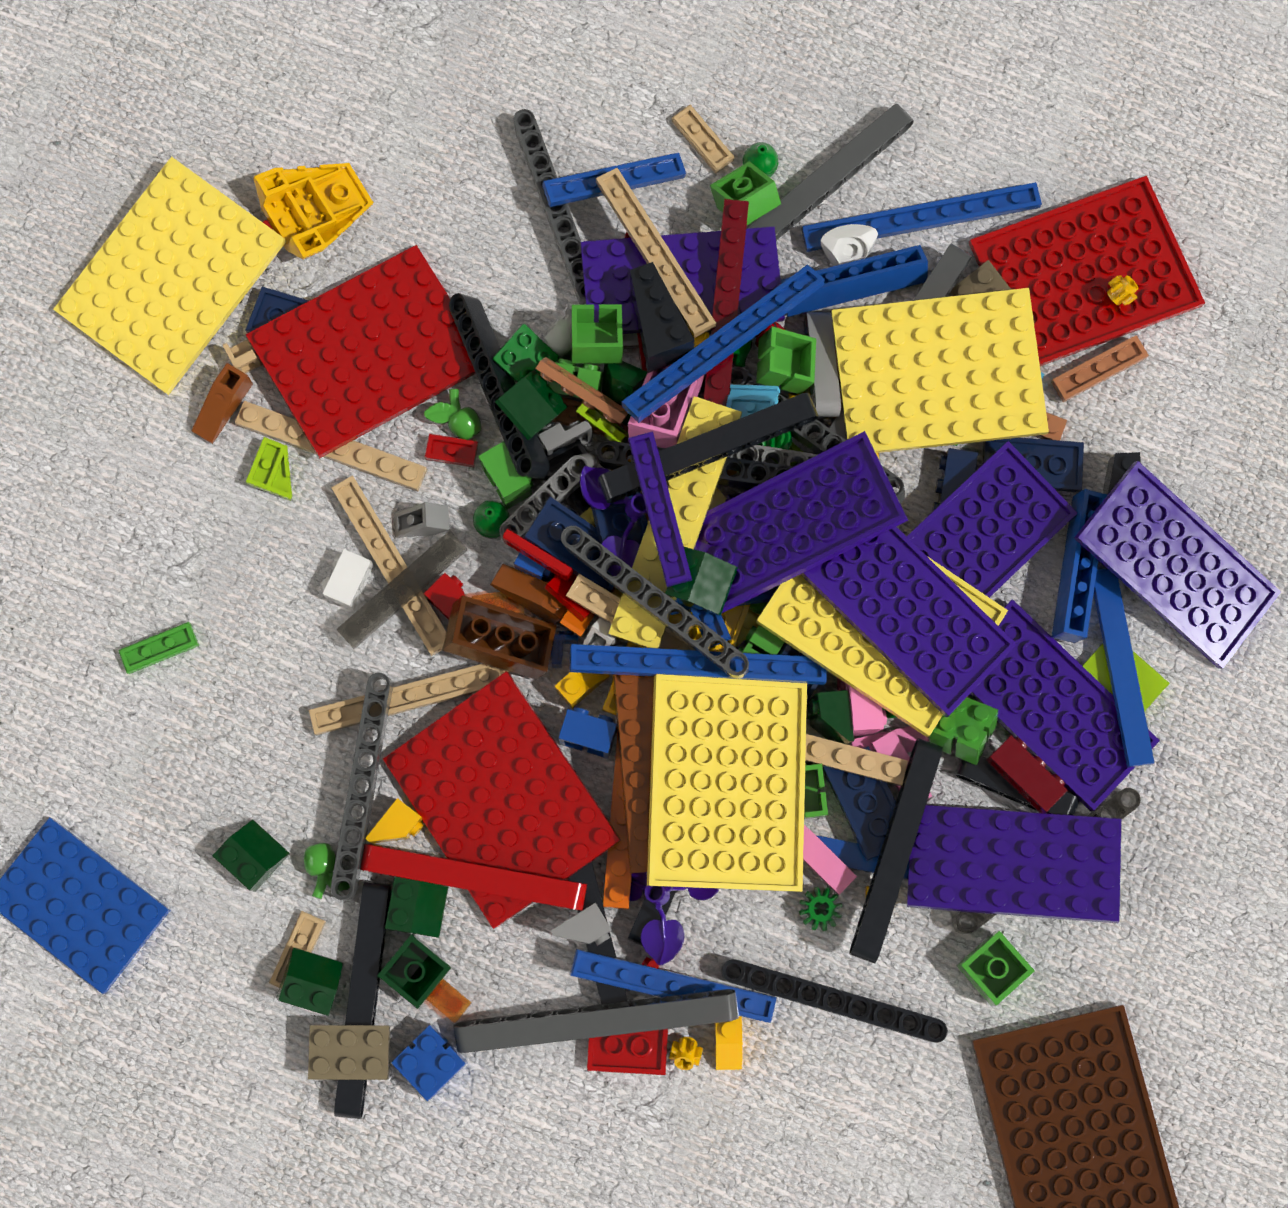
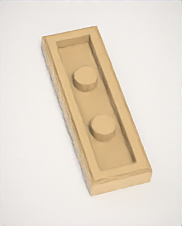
[672,104,735,174]
[269,911,326,988]

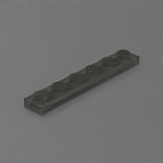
[336,530,467,649]

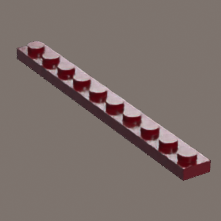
[704,199,749,406]

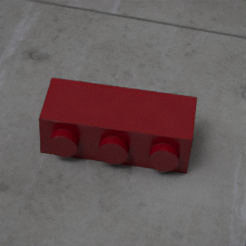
[986,735,1068,814]

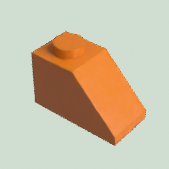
[559,609,595,637]

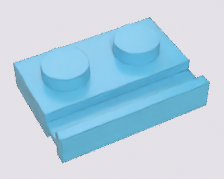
[726,384,780,418]

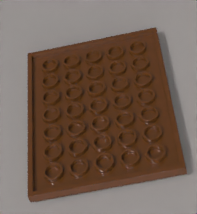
[971,1005,1179,1208]

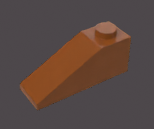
[490,564,567,624]

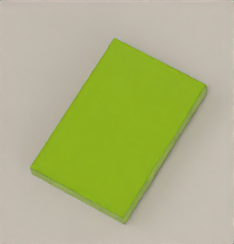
[1082,643,1170,712]

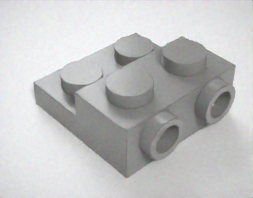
[538,420,592,456]

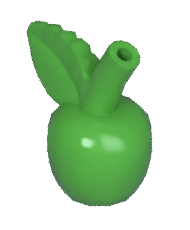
[424,389,482,440]
[304,843,350,899]

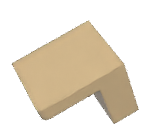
[223,340,261,374]

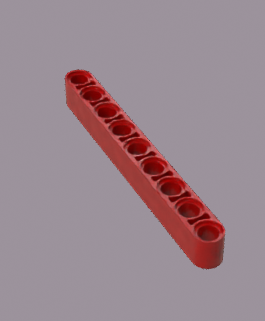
[360,844,587,910]

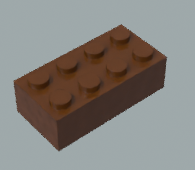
[442,595,557,680]

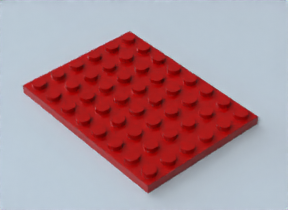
[969,175,1205,367]
[245,245,476,459]
[383,671,621,929]

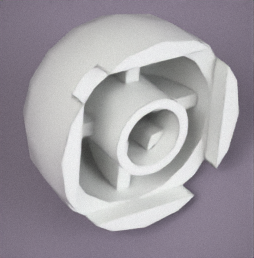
[542,307,572,357]

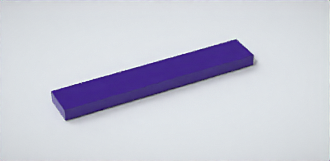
[628,431,692,587]

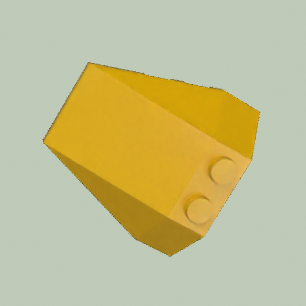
[253,163,374,259]

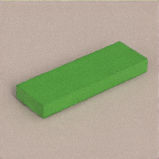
[118,622,199,674]

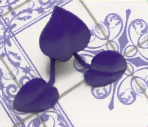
[580,466,648,576]
[630,872,719,965]

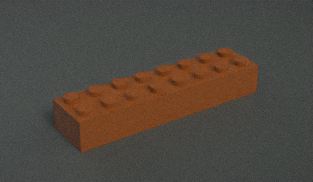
[613,674,654,873]

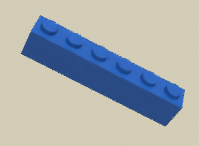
[781,245,928,317]
[1051,489,1107,643]

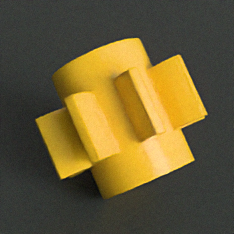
[1107,275,1138,305]
[669,1037,703,1070]

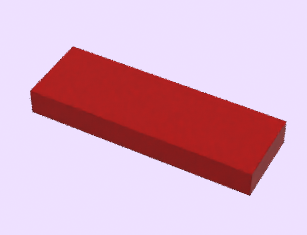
[502,529,573,581]

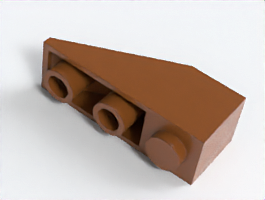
[192,363,253,444]

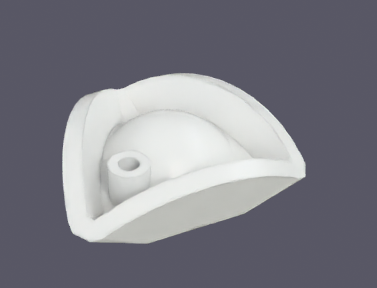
[821,224,878,266]

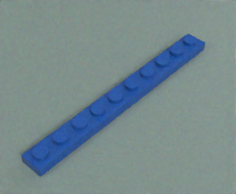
[801,182,1042,252]
[622,265,825,423]
[570,644,827,685]

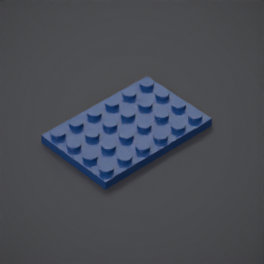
[0,817,171,994]

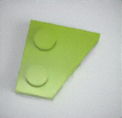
[576,403,629,443]
[246,437,292,501]

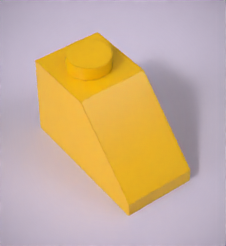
[555,672,610,709]
[365,798,424,844]
[714,1016,743,1070]

